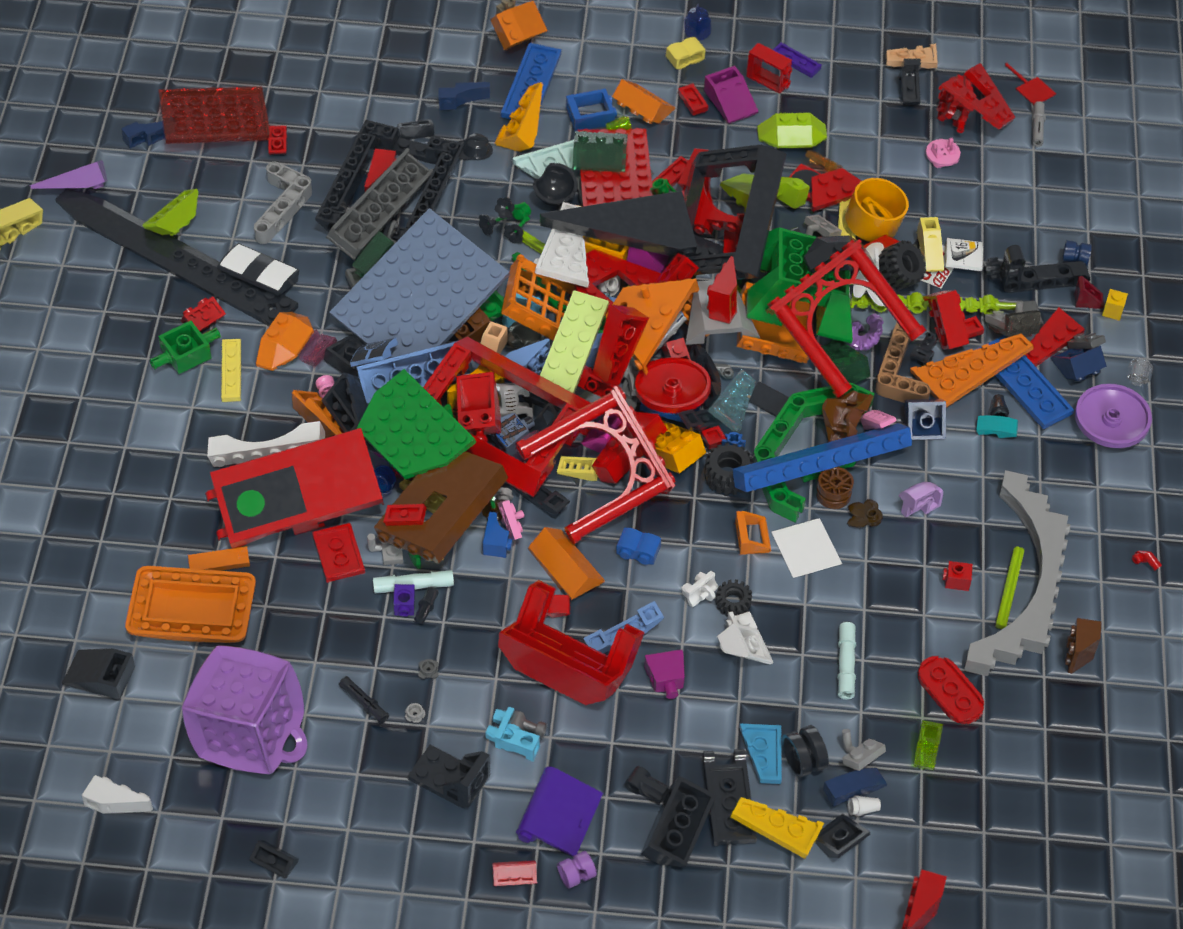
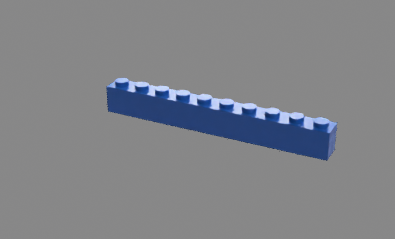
[733,423,912,492]

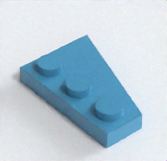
[739,724,782,784]

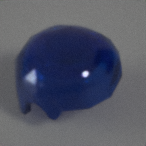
[374,465,396,496]

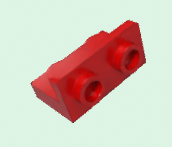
[181,296,226,332]

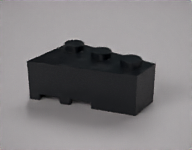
[321,372,368,433]

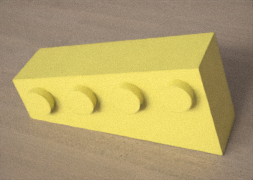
[0,198,43,250]

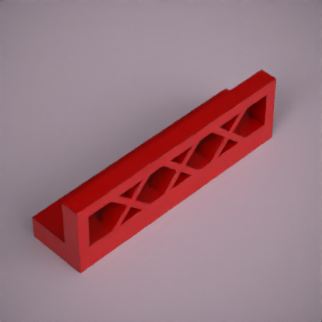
[654,253,699,284]

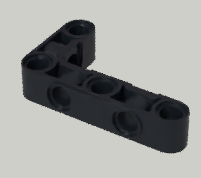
[1000,245,1090,293]

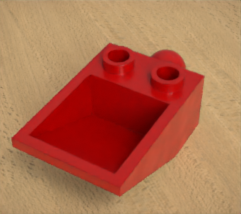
[456,372,501,443]

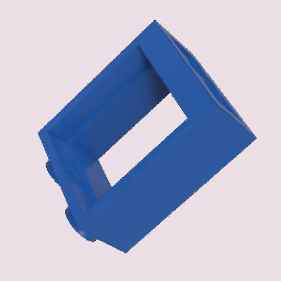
[566,89,617,132]

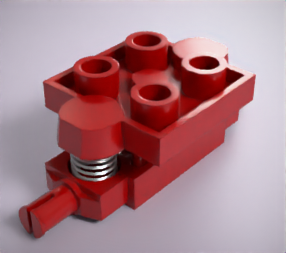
[937,74,973,133]

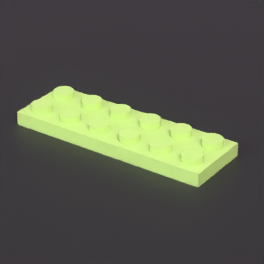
[540,291,609,393]

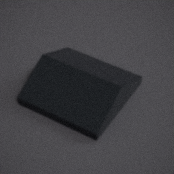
[815,813,871,858]

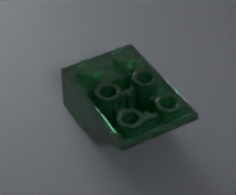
[821,340,871,384]

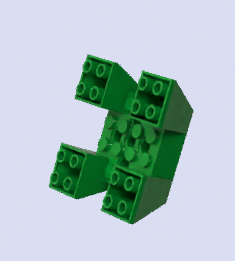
[746,227,853,343]

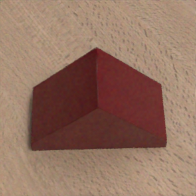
[1074,276,1104,309]

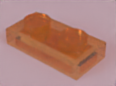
[805,150,843,172]

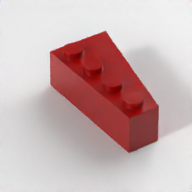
[592,304,649,385]
[592,412,668,484]

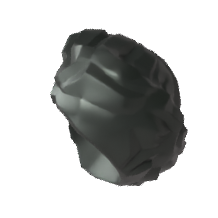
[508,321,542,350]

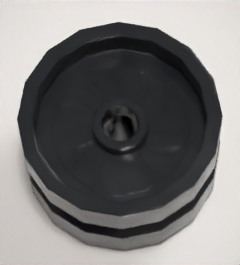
[782,725,829,778]

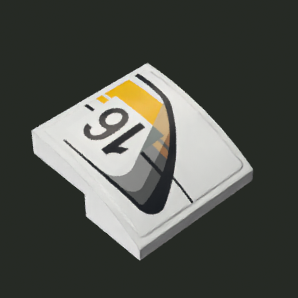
[945,238,983,271]

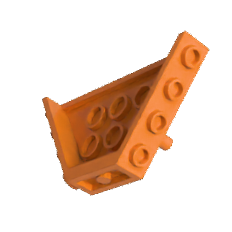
[605,279,699,375]

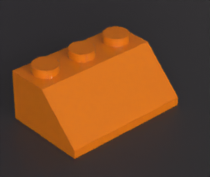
[612,79,676,124]

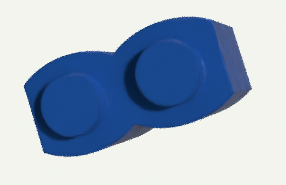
[616,528,661,565]

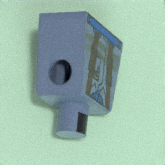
[488,413,535,456]

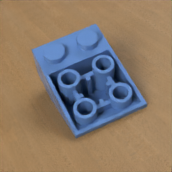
[504,338,550,383]

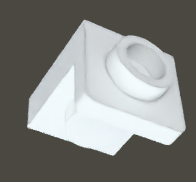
[725,611,757,629]

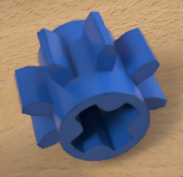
[722,431,746,447]

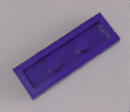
[773,42,822,78]

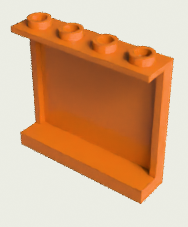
[736,282,810,363]

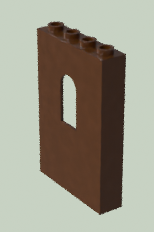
[374,451,508,563]

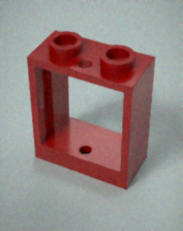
[746,43,793,94]

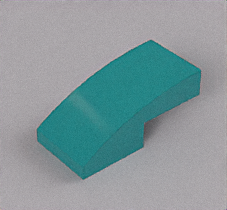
[976,415,1018,438]

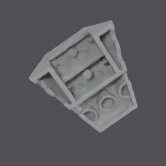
[686,280,760,345]

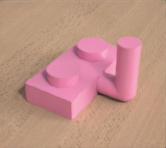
[498,500,524,540]

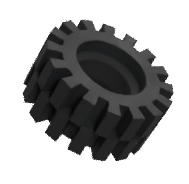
[716,579,752,617]

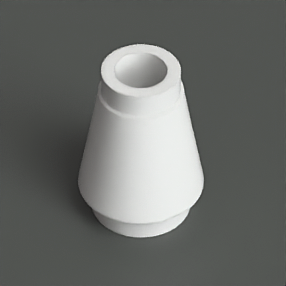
[848,796,881,817]

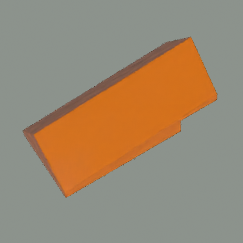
[292,390,344,438]
[528,527,605,600]

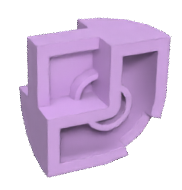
[899,482,943,517]

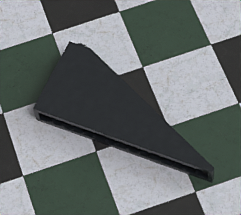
[540,191,697,257]

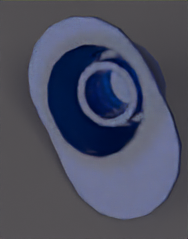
[684,4,711,40]

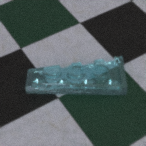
[708,369,756,433]

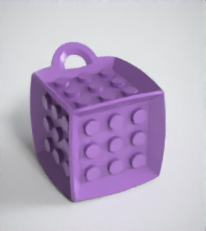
[182,646,307,774]

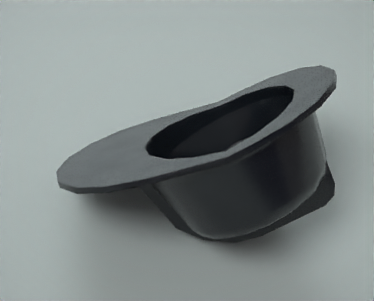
[458,133,493,160]

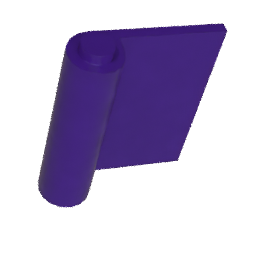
[516,767,603,857]

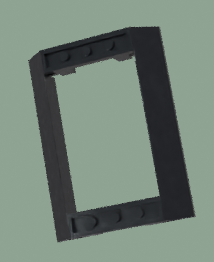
[315,120,464,250]
[666,144,787,280]

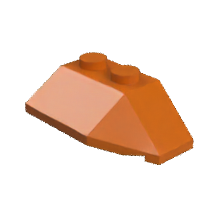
[256,312,314,371]

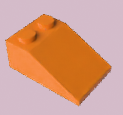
[490,1,548,50]

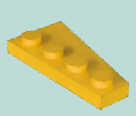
[730,797,824,859]

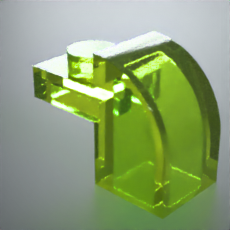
[913,720,943,770]

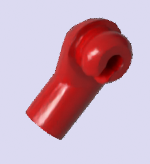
[1132,550,1162,571]

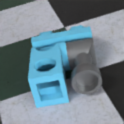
[486,707,547,762]

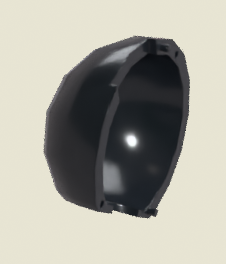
[533,163,578,206]

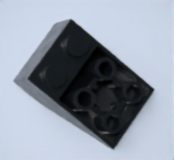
[62,648,135,700]

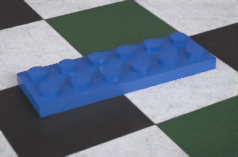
[501,43,562,119]
[977,335,1074,429]

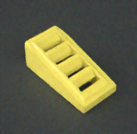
[557,456,598,481]

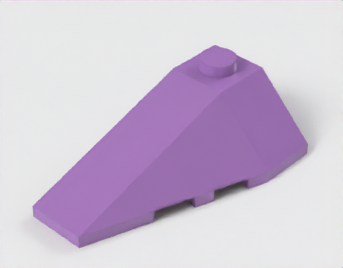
[30,160,107,189]

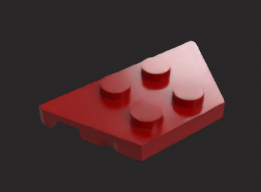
[810,168,862,212]

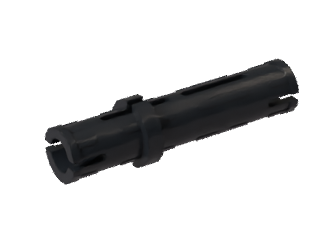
[339,676,389,724]

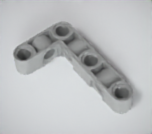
[254,162,312,244]

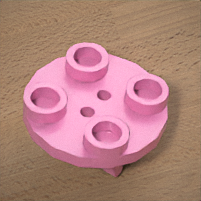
[926,138,961,168]

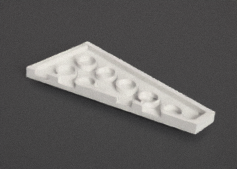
[535,202,589,288]

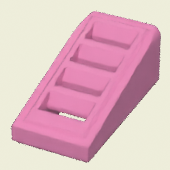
[860,410,896,430]

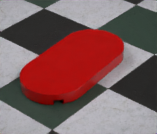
[918,656,984,724]

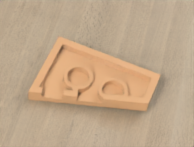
[886,44,938,69]

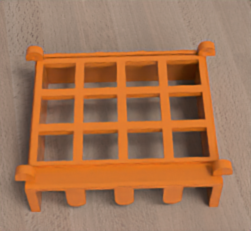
[501,255,576,341]

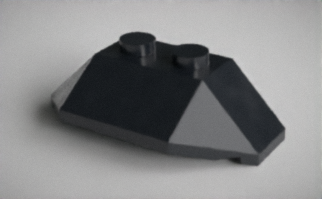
[803,235,875,272]

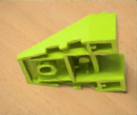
[720,174,810,212]

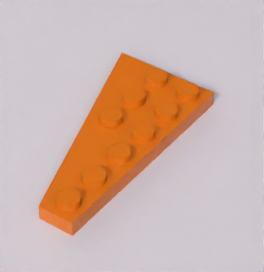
[910,333,1033,408]

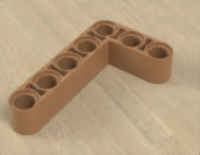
[875,322,930,402]

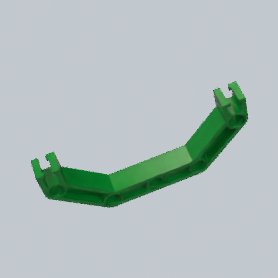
[753,383,874,523]

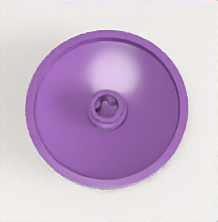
[1075,384,1152,448]

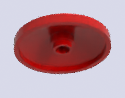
[635,357,711,413]

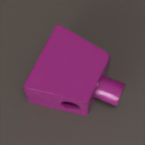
[644,650,684,699]

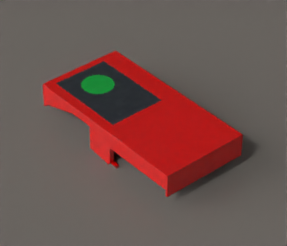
[205,428,384,548]

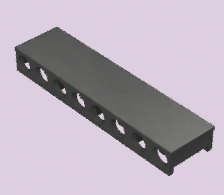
[326,148,433,260]

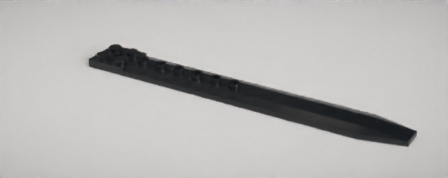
[55,188,299,326]

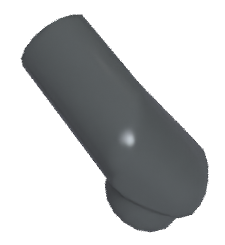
[715,364,734,380]

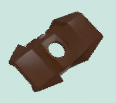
[822,391,874,442]

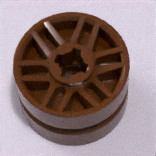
[816,467,854,509]

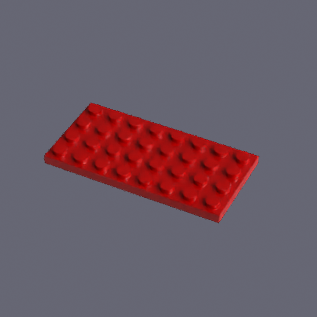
[577,128,653,206]

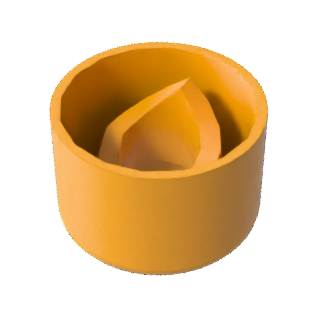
[845,178,909,242]

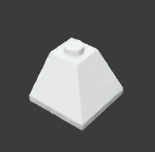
[717,623,774,665]

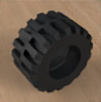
[879,240,926,290]
[704,443,753,495]

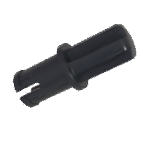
[414,587,439,624]

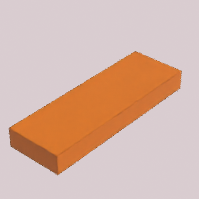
[188,546,250,571]

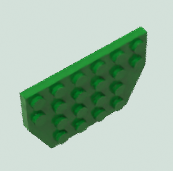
[357,369,476,480]

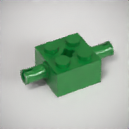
[149,320,221,374]

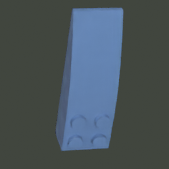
[356,341,474,403]

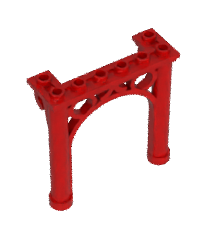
[765,239,926,398]
[515,386,676,544]

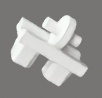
[681,571,718,607]

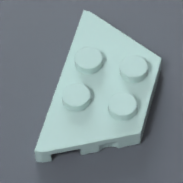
[513,140,575,179]

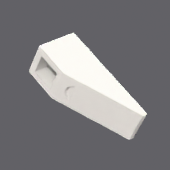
[82,775,153,813]

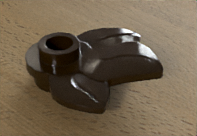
[847,499,883,528]

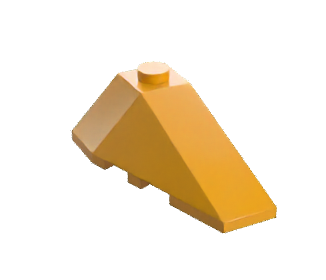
[495,82,543,152]

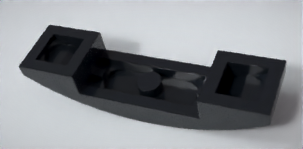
[688,344,721,408]
[678,399,739,431]
[511,485,570,514]

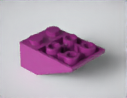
[704,66,759,124]

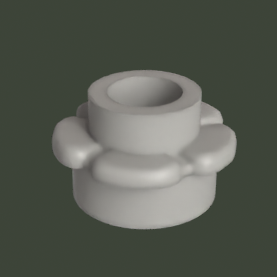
[494,488,514,502]
[405,703,425,723]

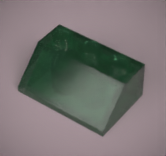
[572,131,628,172]

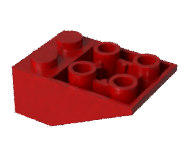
[707,256,737,324]
[902,869,947,929]

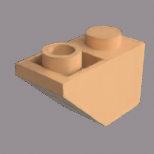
[480,321,508,354]

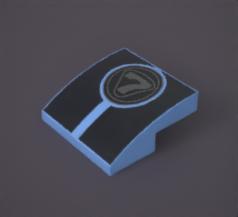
[350,338,398,367]

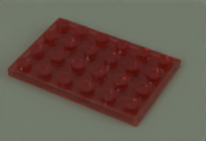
[158,86,271,144]

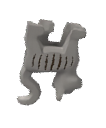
[496,382,533,417]

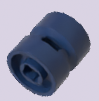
[1062,240,1092,266]

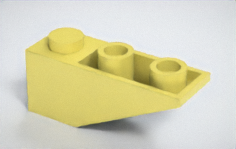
[917,217,944,272]

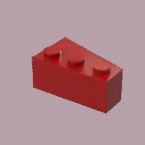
[922,290,969,349]

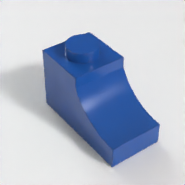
[483,512,513,558]

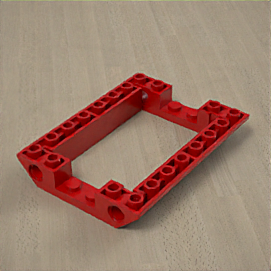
[423,337,591,497]

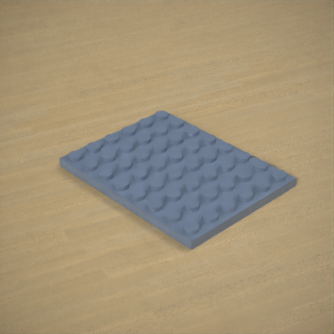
[330,208,510,359]

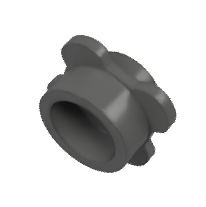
[418,659,439,679]

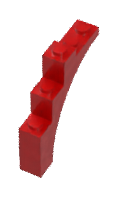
[678,148,743,235]

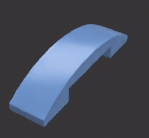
[584,601,664,653]

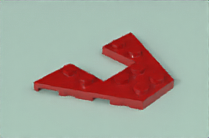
[938,63,1016,129]
[572,249,662,315]

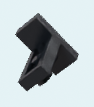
[899,59,921,105]

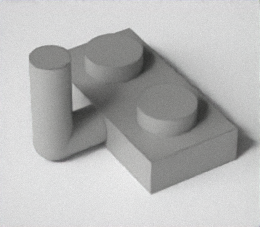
[804,215,842,237]
[985,301,1023,330]
[367,534,403,565]
[842,729,886,771]

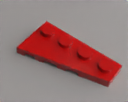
[1025,307,1085,367]

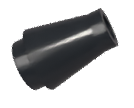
[990,394,1009,417]

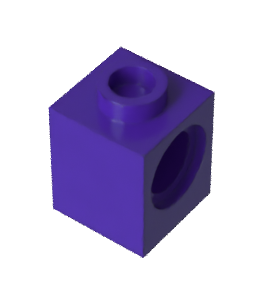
[394,584,415,617]

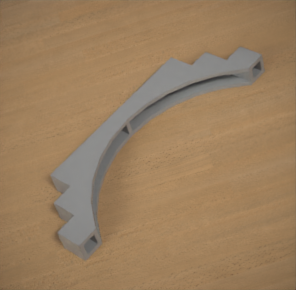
[964,470,1071,676]

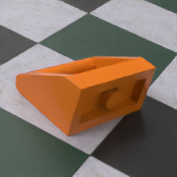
[735,511,771,555]

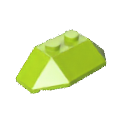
[757,113,827,148]
[142,189,198,236]

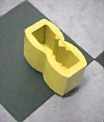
[666,37,706,69]

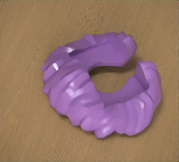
[845,313,884,351]

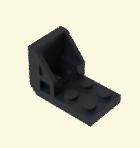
[408,744,490,808]

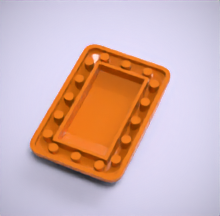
[125,566,256,643]

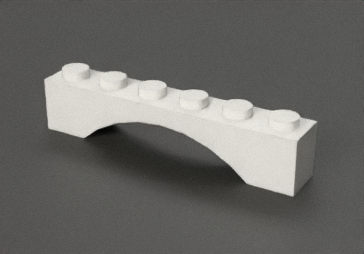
[207,421,325,467]

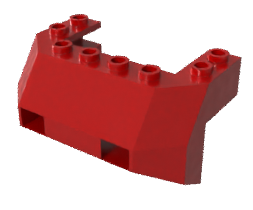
[498,580,645,705]

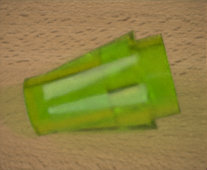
[606,115,632,130]

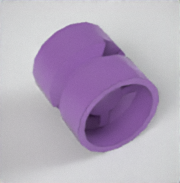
[557,851,597,889]

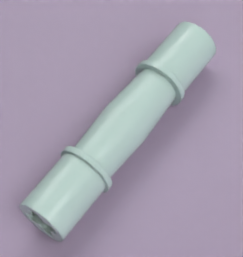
[373,570,454,593]
[838,622,856,699]

